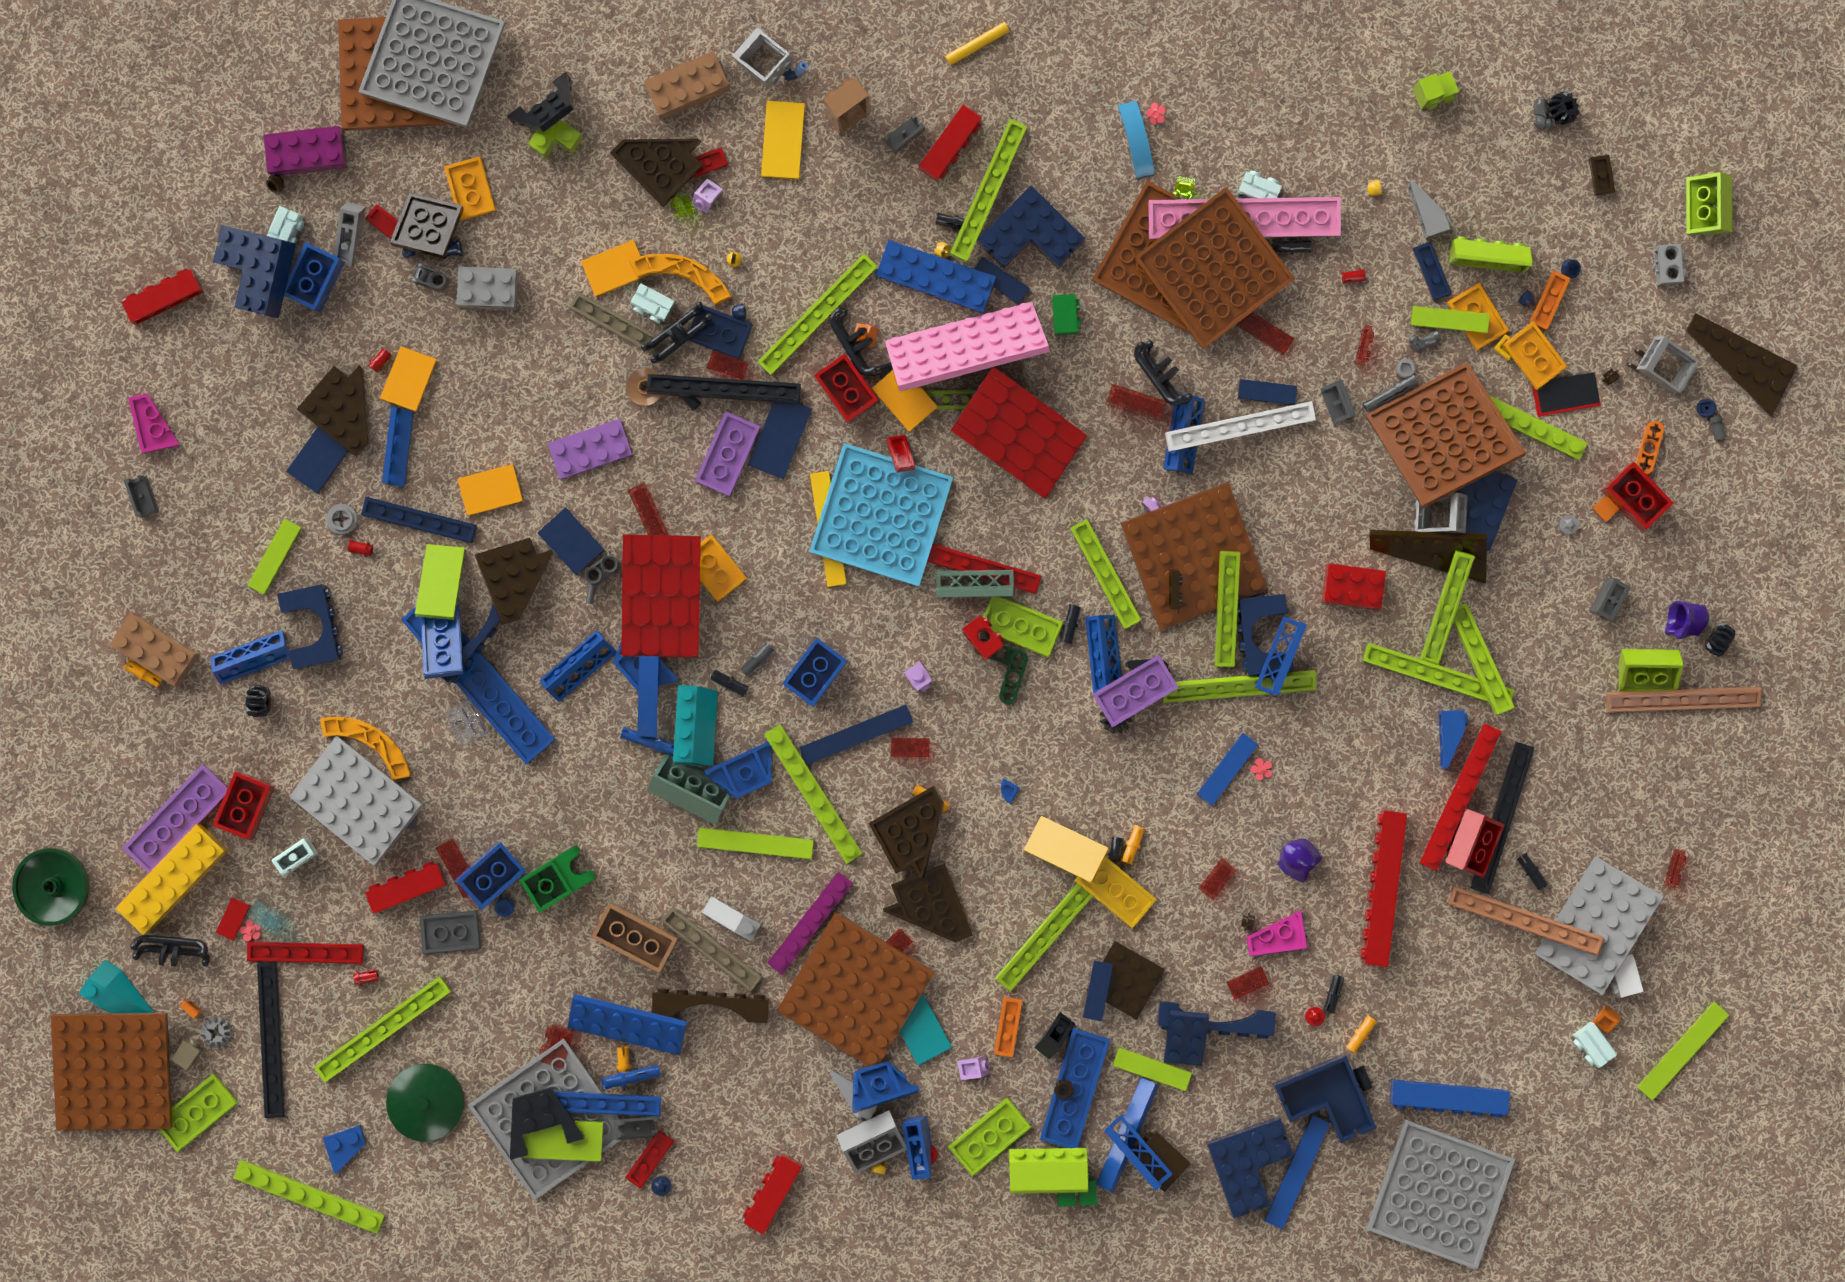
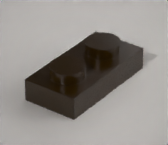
[1589,155,1615,196]
[1169,569,1183,609]

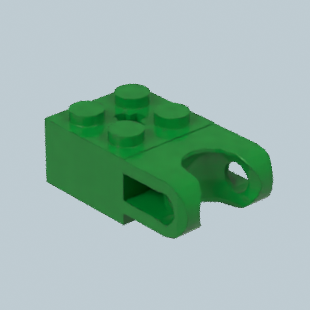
[519,845,596,913]

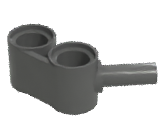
[585,555,619,605]

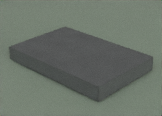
[419,910,481,954]

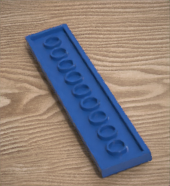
[401,607,556,764]

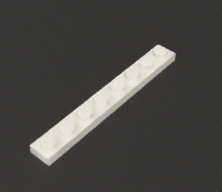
[1165,401,1316,452]

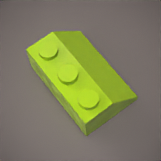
[1686,172,1733,234]
[1619,649,1684,692]

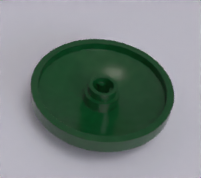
[12,848,89,926]
[386,1063,464,1142]

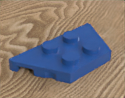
[613,643,679,691]
[704,742,772,799]
[852,1061,920,1113]

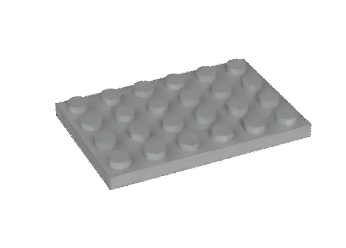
[289,736,424,867]
[1535,856,1664,996]

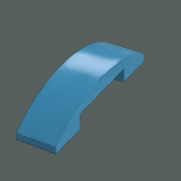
[1118,101,1155,179]

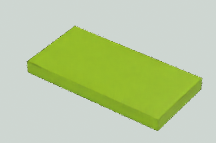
[415,544,465,620]
[983,596,1063,658]
[159,1073,239,1153]
[948,1097,1032,1177]
[523,1120,604,1161]

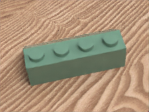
[647,753,731,825]

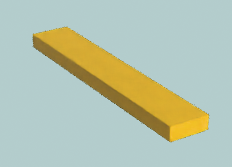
[810,471,846,587]

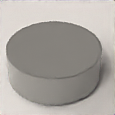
[1396,359,1415,379]

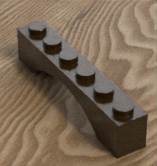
[651,988,769,1023]

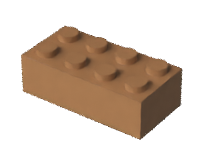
[644,51,730,120]
[824,77,870,135]
[109,612,200,687]
[591,902,679,973]

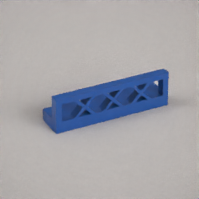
[1163,394,1205,474]
[382,407,414,487]
[1085,614,1122,694]
[1255,616,1307,696]
[210,630,290,685]
[539,630,616,702]
[1104,1114,1173,1191]

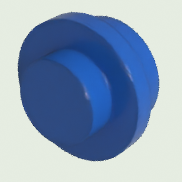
[495,898,514,917]

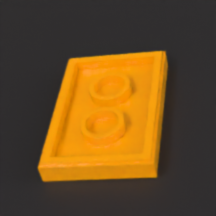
[444,156,496,221]
[581,240,648,297]
[1447,282,1509,351]
[1502,321,1568,390]
[380,346,437,413]
[871,370,938,432]
[457,464,523,516]
[700,534,747,603]

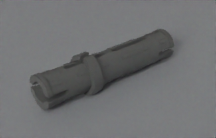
[1362,374,1419,413]

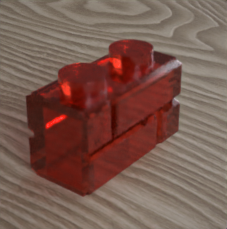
[539,1023,576,1068]

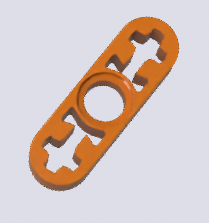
[1636,421,1664,474]

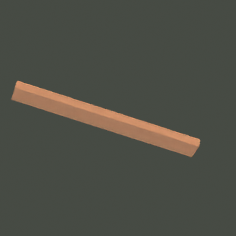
[1606,687,1762,712]
[1448,886,1604,956]

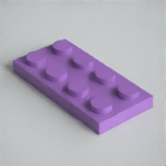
[695,411,761,497]
[548,419,633,480]
[1092,655,1179,727]

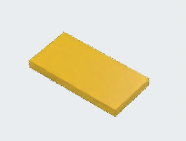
[761,101,805,180]
[1024,816,1109,883]
[1074,857,1157,929]

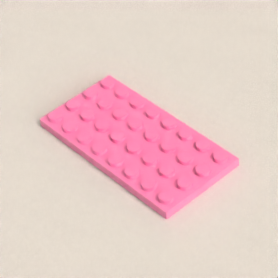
[885,302,1050,391]

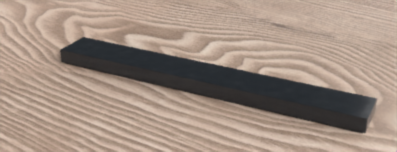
[647,374,801,404]
[1470,742,1535,894]
[257,962,285,1118]

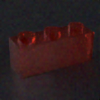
[1105,384,1167,422]

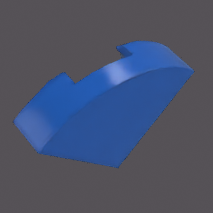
[1001,778,1020,804]

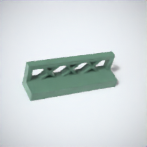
[936,570,1014,597]

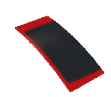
[1531,372,1601,417]

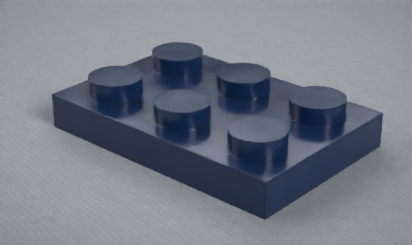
[1163,1010,1209,1066]

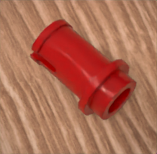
[1341,268,1366,284]
[368,348,392,373]
[347,540,373,557]
[353,969,379,987]

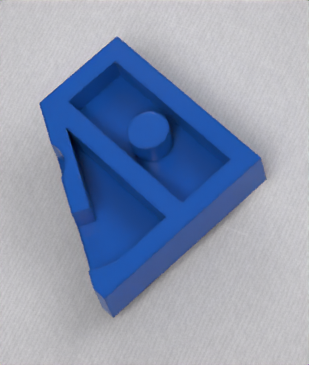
[323,1125,366,1173]

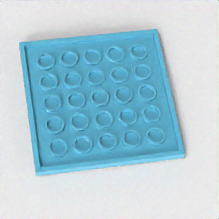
[809,443,953,587]

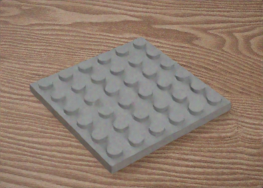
[358,0,506,128]
[468,1038,621,1200]
[1366,1119,1515,1269]

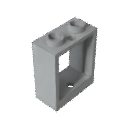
[732,28,794,89]
[1637,336,1699,393]
[1414,492,1467,533]

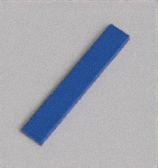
[1096,1077,1159,1193]
[554,1091,661,1117]
[1264,1115,1330,1229]

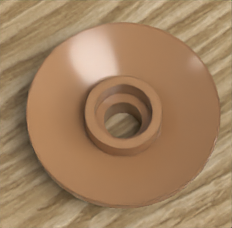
[626,368,662,406]

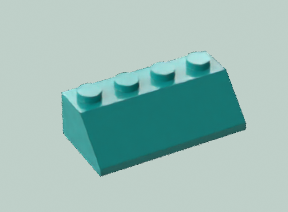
[673,685,718,767]

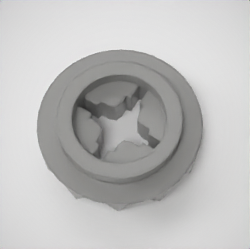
[326,504,357,535]
[200,1017,232,1048]

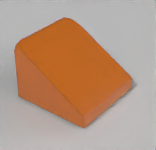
[854,323,879,347]
[1593,1004,1621,1034]

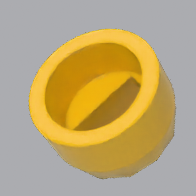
[1367,180,1382,196]
[934,242,951,259]
[727,252,742,267]
[870,1161,886,1175]

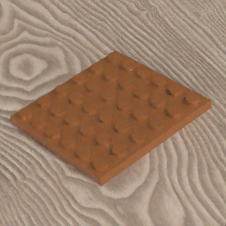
[338,17,453,131]
[1092,180,1191,335]
[1134,187,1295,349]
[1366,362,1526,508]
[1120,482,1267,630]
[777,912,935,1067]
[51,1013,172,1130]

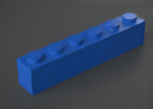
[1389,1079,1510,1118]

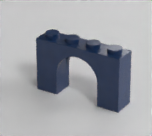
[277,584,343,670]
[1237,594,1294,676]

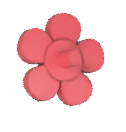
[1146,103,1166,125]
[1250,758,1272,780]
[239,919,262,942]

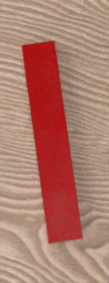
[927,544,1042,594]
[247,942,364,964]

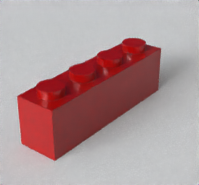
[919,104,982,182]
[121,269,204,325]
[364,861,447,914]
[742,1153,803,1235]

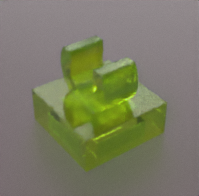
[1173,176,1196,199]
[670,196,696,217]

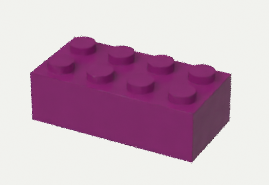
[263,126,348,176]

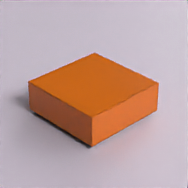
[1592,495,1620,522]
[180,999,202,1019]

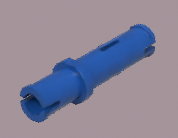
[620,727,674,755]
[601,1065,660,1090]

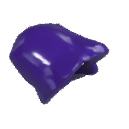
[1665,601,1709,639]
[1278,839,1323,883]

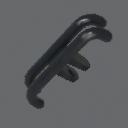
[641,302,713,364]
[830,308,883,376]
[1134,340,1193,406]
[130,935,210,967]

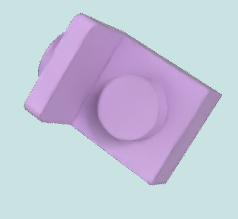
[692,179,723,213]
[1141,496,1170,511]
[904,662,933,692]
[957,1055,990,1080]

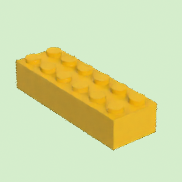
[115,824,229,935]

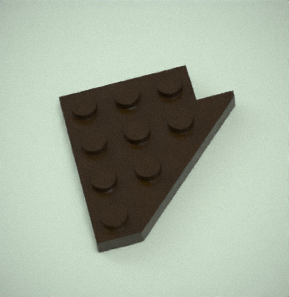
[610,138,703,207]
[297,365,369,458]
[475,538,553,625]
[869,786,944,879]
[883,863,973,942]

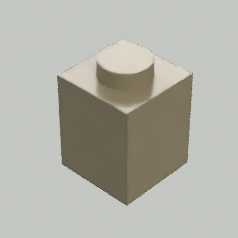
[171,1038,204,1070]

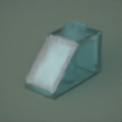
[247,899,290,936]

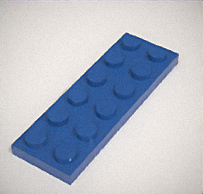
[876,240,996,314]
[567,994,687,1055]
[1039,1028,1110,1148]

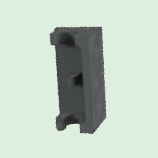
[883,115,925,154]
[1320,380,1355,425]
[124,475,159,518]
[1589,578,1631,621]
[614,1117,658,1140]

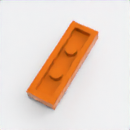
[1529,270,1571,331]
[993,996,1023,1058]

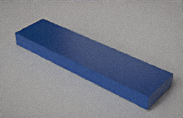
[1197,733,1258,806]

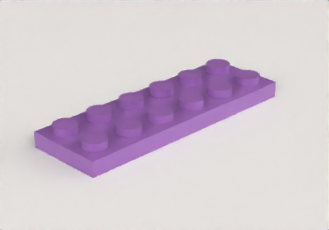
[122,764,228,874]

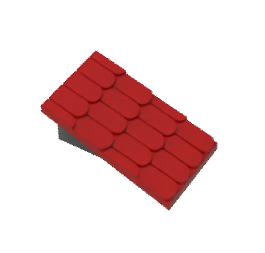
[950,367,1087,499]
[621,534,701,658]

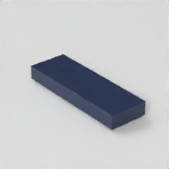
[1413,241,1452,302]
[974,257,1030,305]
[1237,379,1297,405]
[1083,960,1113,1021]

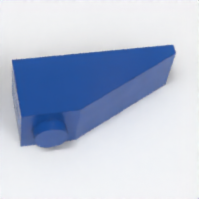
[1438,710,1468,769]
[902,1115,931,1180]

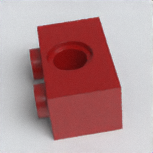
[961,615,1004,661]

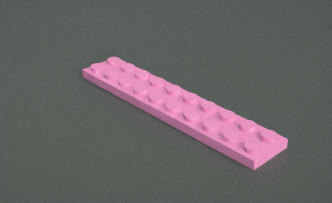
[1148,197,1341,239]

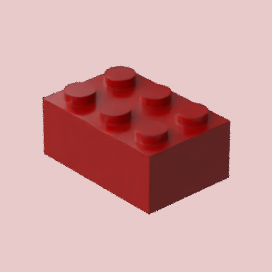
[814,353,879,425]
[1601,462,1674,531]
[1321,563,1386,610]
[212,772,275,840]
[1445,809,1505,878]

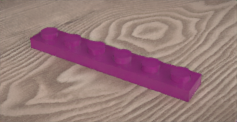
[767,872,853,975]

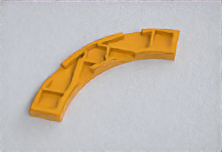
[629,254,732,306]
[320,717,412,781]

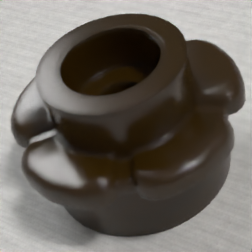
[266,175,284,193]
[1602,369,1620,386]
[1241,913,1255,932]
[1054,1080,1073,1099]

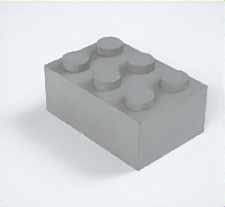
[457,267,519,310]
[837,1110,907,1174]

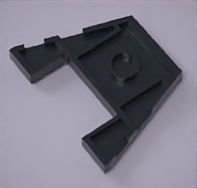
[507,72,574,133]
[510,1087,585,1160]

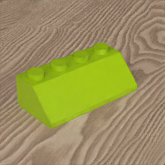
[1449,236,1532,273]
[1009,1148,1088,1194]

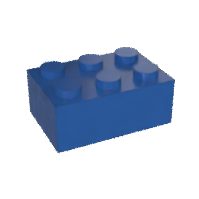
[284,242,345,313]
[782,637,848,707]
[454,842,526,910]

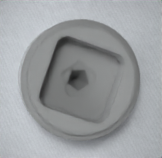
[1558,515,1579,535]

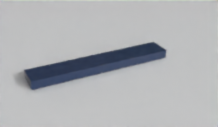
[361,496,477,543]
[799,705,913,765]

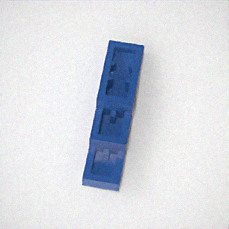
[637,656,659,737]

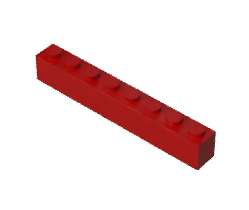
[1419,723,1502,872]
[1360,810,1407,967]

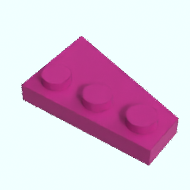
[128,393,180,454]
[1246,910,1307,957]

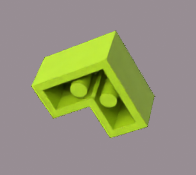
[1413,71,1459,110]
[528,120,583,158]

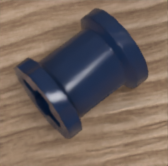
[445,239,463,259]

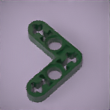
[974,639,1028,704]

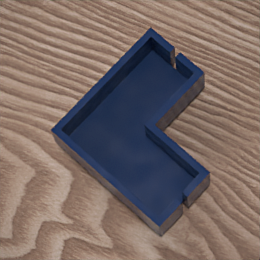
[977,185,1085,269]
[213,225,296,318]
[1454,471,1518,552]
[1272,1054,1377,1143]
[1206,1116,1294,1218]

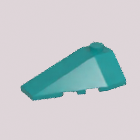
[78,960,155,1013]

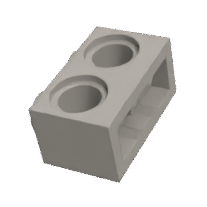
[1653,244,1686,286]

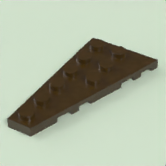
[1686,313,1798,417]
[1370,530,1487,584]

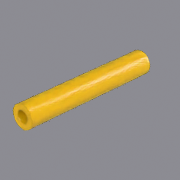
[945,22,1010,66]

